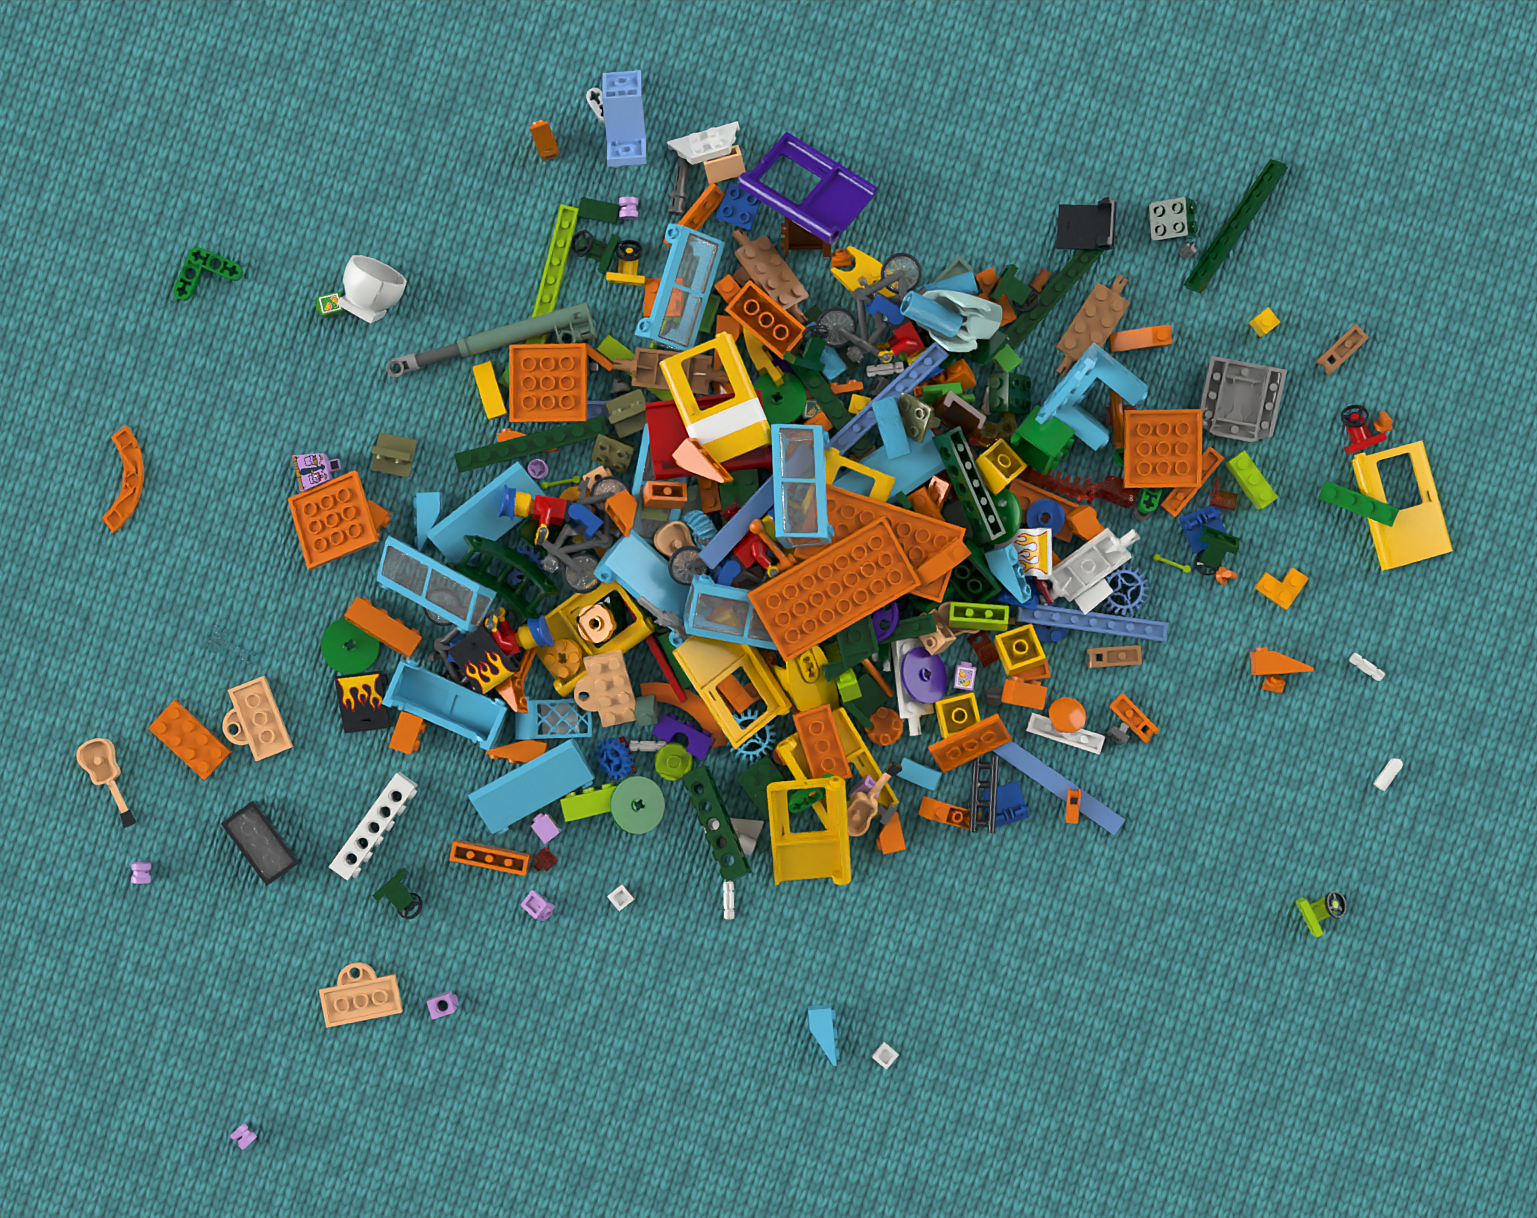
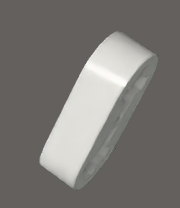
[586,88,605,123]

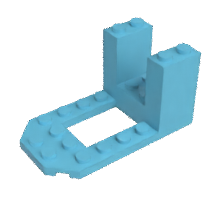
[1036,342,1148,451]

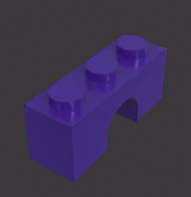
[652,712,716,760]

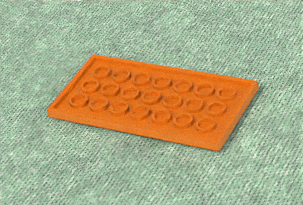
[793,483,966,603]
[746,516,921,663]

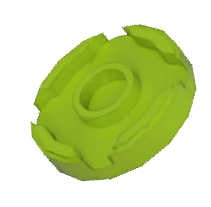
[654,742,693,781]

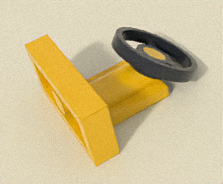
[606,240,646,287]

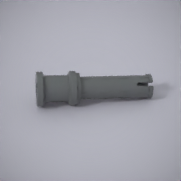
[668,156,689,216]

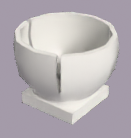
[337,255,407,324]

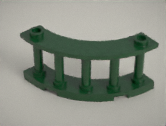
[445,535,560,624]

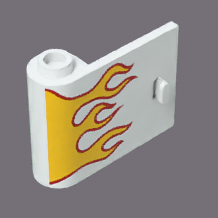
[994,528,1052,579]

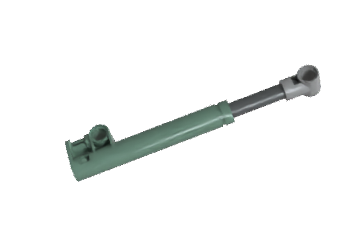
[386,302,598,377]

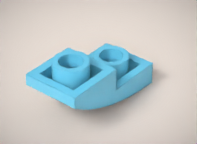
[897,757,942,791]

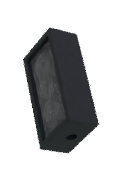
[221,800,301,886]

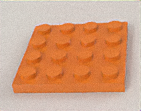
[509,343,587,423]
[1124,409,1202,488]
[288,470,379,570]

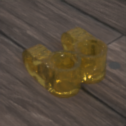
[976,409,1017,447]

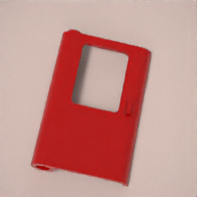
[645,389,773,481]

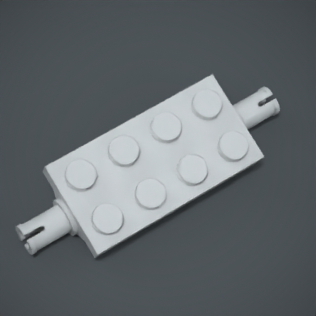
[1039,528,1140,606]
[891,638,934,736]

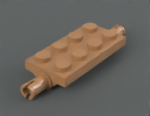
[732,228,809,325]
[1055,274,1130,377]
[613,347,729,395]

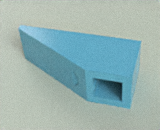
[413,492,443,551]
[985,543,1032,603]
[808,1004,840,1066]

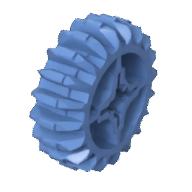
[1101,563,1149,615]

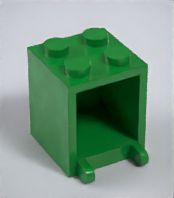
[1009,405,1075,476]

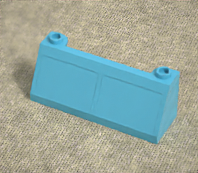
[832,429,945,504]
[426,461,547,566]
[593,529,714,648]
[382,658,510,751]
[468,738,595,835]

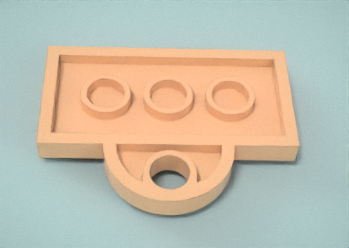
[574,650,637,727]
[223,676,293,761]
[319,962,403,1028]

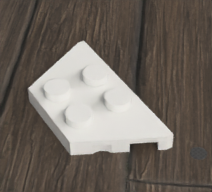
[667,121,740,165]

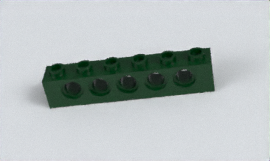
[932,426,1006,544]
[683,766,753,882]

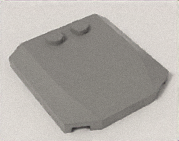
[1199,355,1287,442]

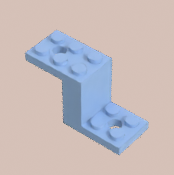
[602,70,646,168]

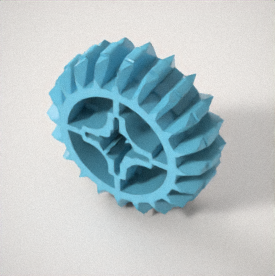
[680,509,719,558]
[725,709,776,761]

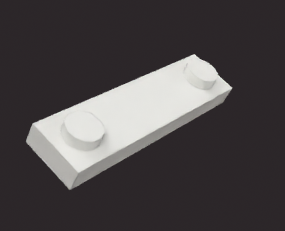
[1026,712,1105,755]

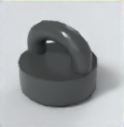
[611,378,630,398]
[985,686,1003,706]

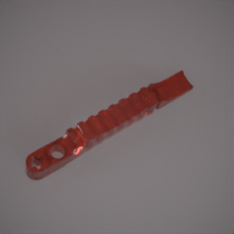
[1017,460,1139,508]

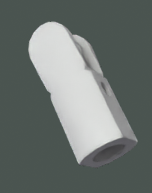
[1373,758,1403,791]

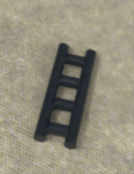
[969,756,999,833]

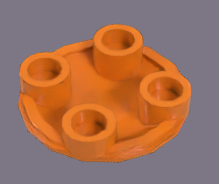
[1049,697,1086,733]
[865,707,903,746]

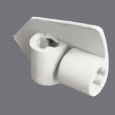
[704,818,764,856]

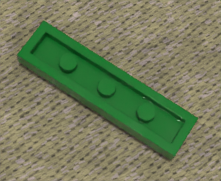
[1318,480,1400,527]

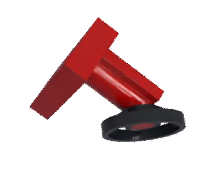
[1341,405,1387,455]

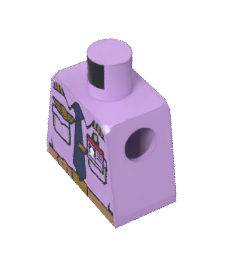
[292,453,341,492]

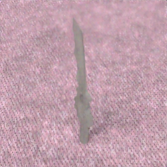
[637,596,693,639]

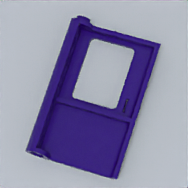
[738,132,877,245]

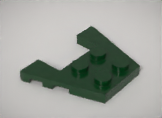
[822,614,879,682]

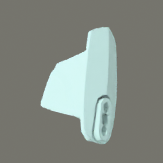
[916,290,1002,352]

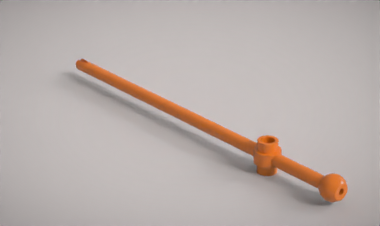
[749,519,894,697]

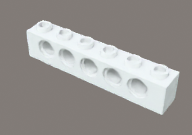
[329,772,418,881]

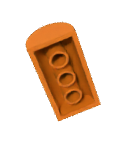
[725,280,808,360]

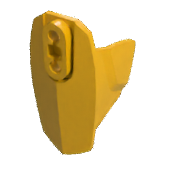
[770,645,840,712]

